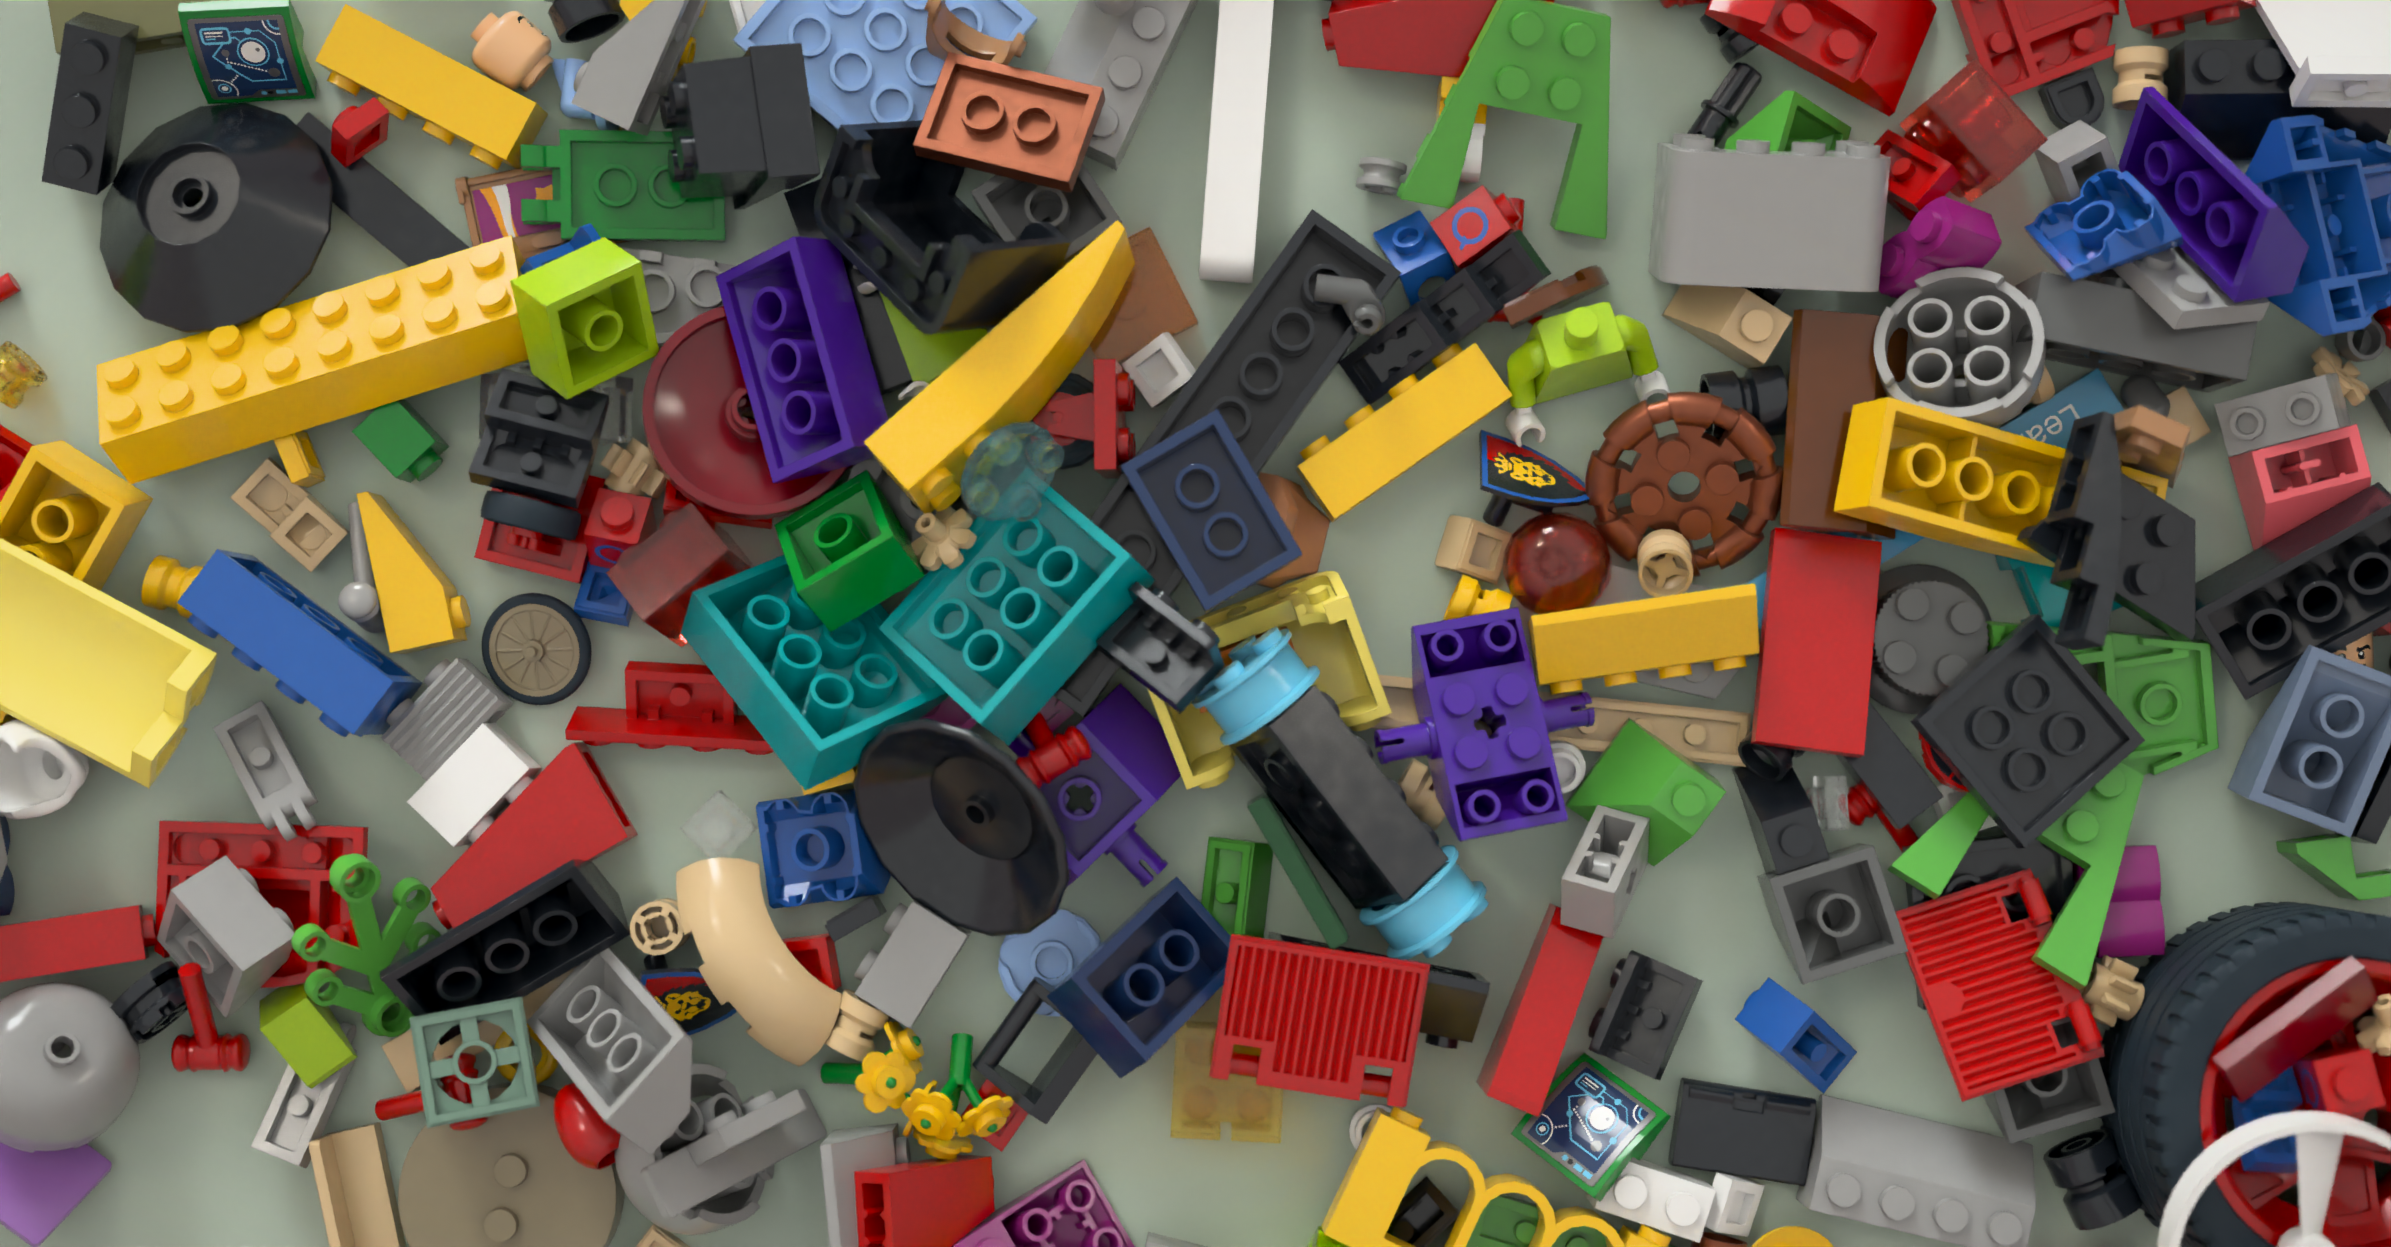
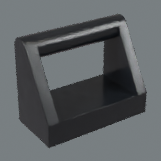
[972,977,1098,1125]

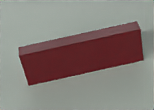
[2213,956,2379,1103]

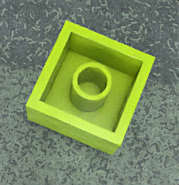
[510,237,659,400]

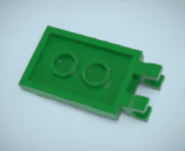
[521,129,725,242]

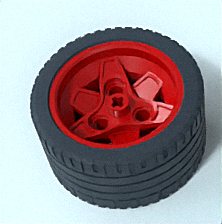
[2099,902,2391,1247]

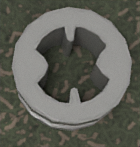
[1356,157,1407,195]

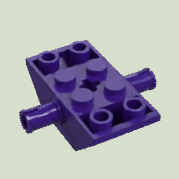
[1374,607,1595,842]
[1006,683,1181,888]

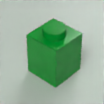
[352,399,449,483]

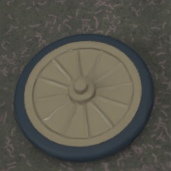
[482,593,592,705]

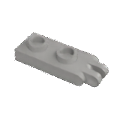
[213,700,318,842]
[251,1018,357,1169]

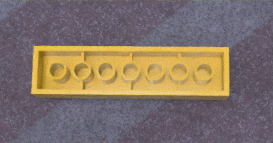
[97,235,529,485]

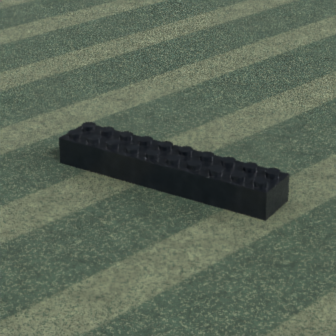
[1053,209,1401,717]

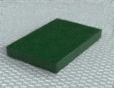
[1247,793,1349,949]

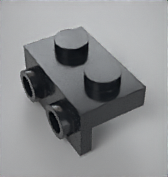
[1096,581,1225,714]
[1588,950,1703,1080]

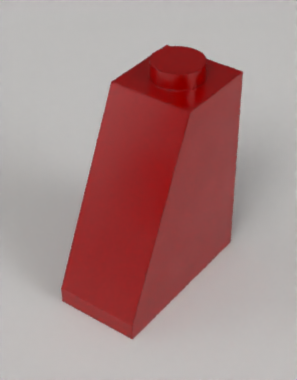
[854,1155,995,1247]

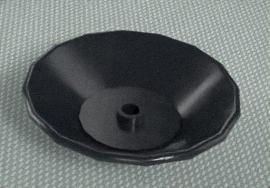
[100,103,333,333]
[853,719,1070,937]

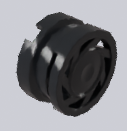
[110,961,188,1044]

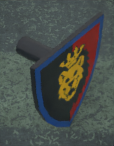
[1479,430,1590,527]
[639,954,737,1036]

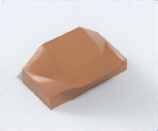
[1256,472,1330,589]

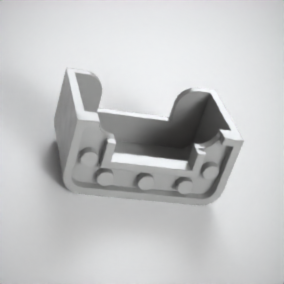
[1648,133,1891,292]

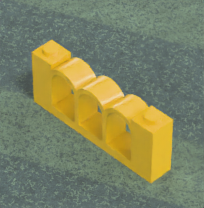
[1321,1106,1672,1247]

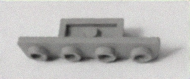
[641,1089,827,1220]

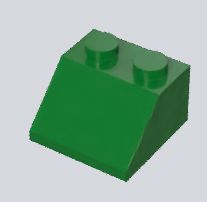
[774,470,925,632]

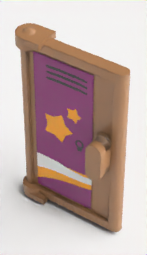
[455,168,629,260]

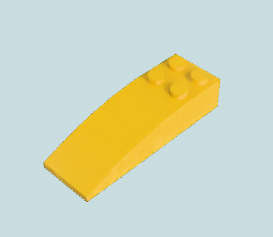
[864,220,1135,514]
[1833,397,2168,567]
[0,440,153,725]

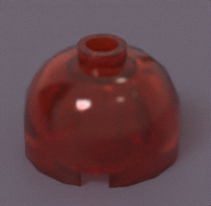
[1503,512,1612,615]

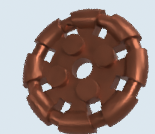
[1585,391,1783,577]

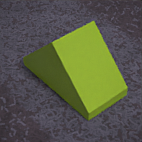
[259,983,358,1089]

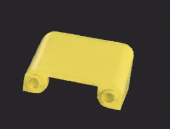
[1147,571,1392,790]

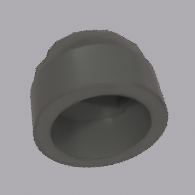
[2335,318,2386,362]

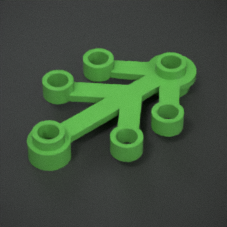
[291,854,442,1037]

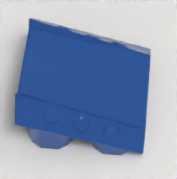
[2024,169,2183,282]
[756,789,891,909]

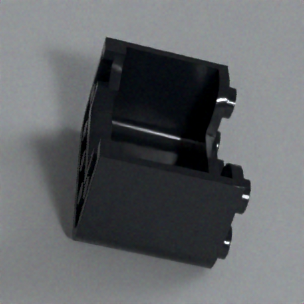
[813,120,1071,334]

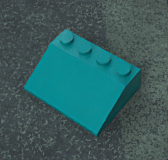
[878,464,1156,746]
[681,555,949,791]

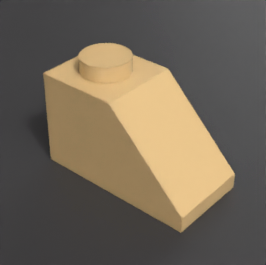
[1662,285,1793,369]

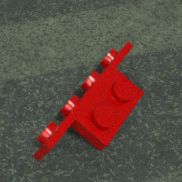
[565,661,774,755]

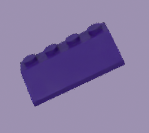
[2118,86,2309,302]
[715,236,888,483]

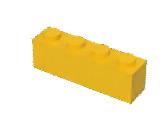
[315,4,548,170]
[1296,342,1513,523]

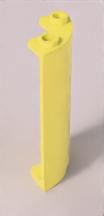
[0,538,217,788]

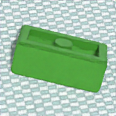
[1201,836,1273,938]

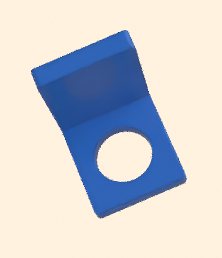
[1373,210,1456,307]

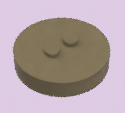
[398,1082,625,1247]

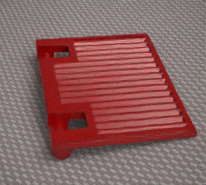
[1895,868,2105,1102]
[1209,933,1430,1108]

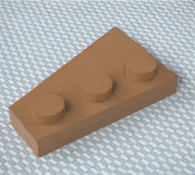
[2113,405,2191,489]

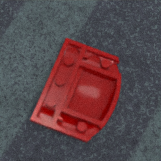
[1704,0,1937,117]
[1951,0,2119,103]
[154,820,368,988]

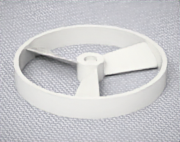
[2157,1111,2391,1247]

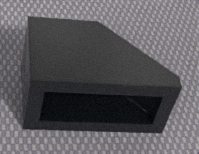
[1732,767,1830,875]

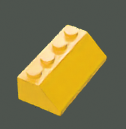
[1528,583,1759,695]

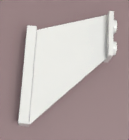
[2255,0,2391,108]

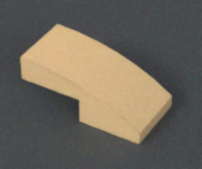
[230,457,349,572]

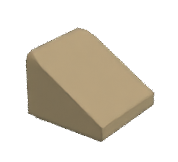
[1435,515,1513,585]

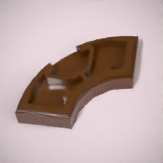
[1502,265,1609,329]

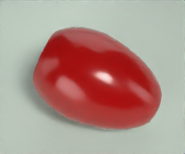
[553,1082,621,1170]

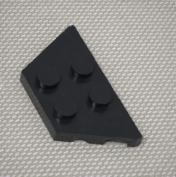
[2017,472,2196,641]

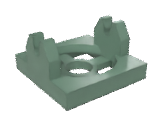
[409,997,541,1128]

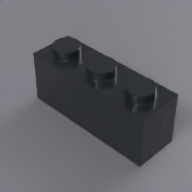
[42,12,139,195]

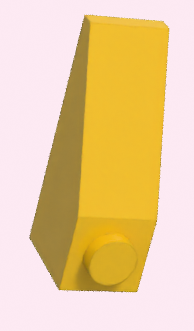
[356,491,471,654]

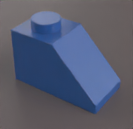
[1735,977,1857,1094]

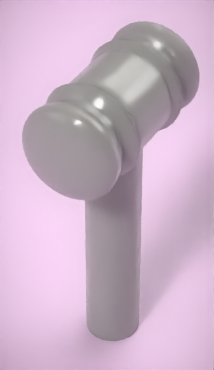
[338,502,385,633]

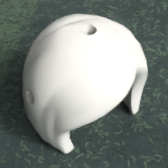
[0,719,89,820]

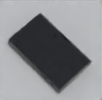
[1668,1078,1816,1186]

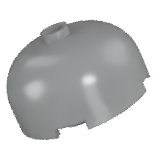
[1874,267,2046,428]
[0,982,140,1153]
[614,1063,774,1235]

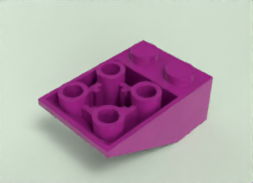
[952,1160,1135,1247]

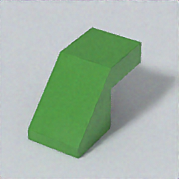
[2276,834,2391,901]

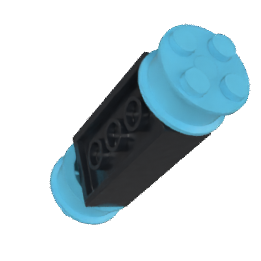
[1192,626,1489,960]

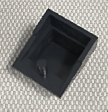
[660,43,820,210]

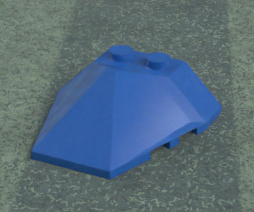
[2245,115,2391,337]

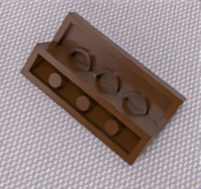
[1779,309,1908,540]

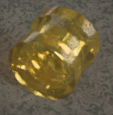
[0,340,47,409]

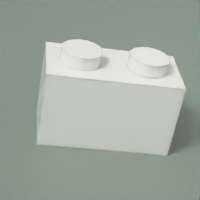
[407,723,542,847]
[1586,1157,1716,1243]

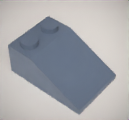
[2228,645,2391,838]

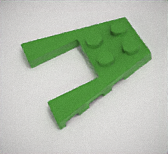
[1397,0,1611,240]
[1985,621,2219,775]
[1887,762,2144,990]

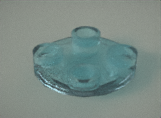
[960,422,1065,522]

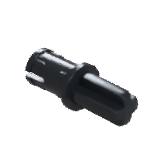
[1687,62,1762,147]

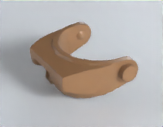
[924,0,1028,65]

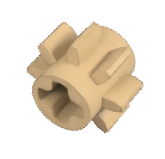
[600,437,667,499]
[2080,955,2145,1027]

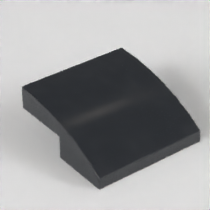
[468,369,609,509]

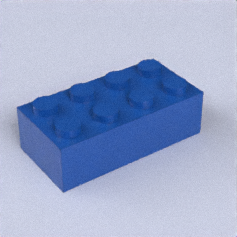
[177,549,423,737]

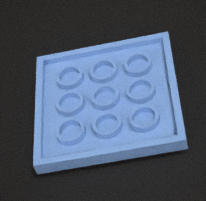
[733,0,1037,131]

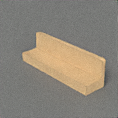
[308,1122,406,1247]

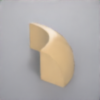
[676,857,842,1067]

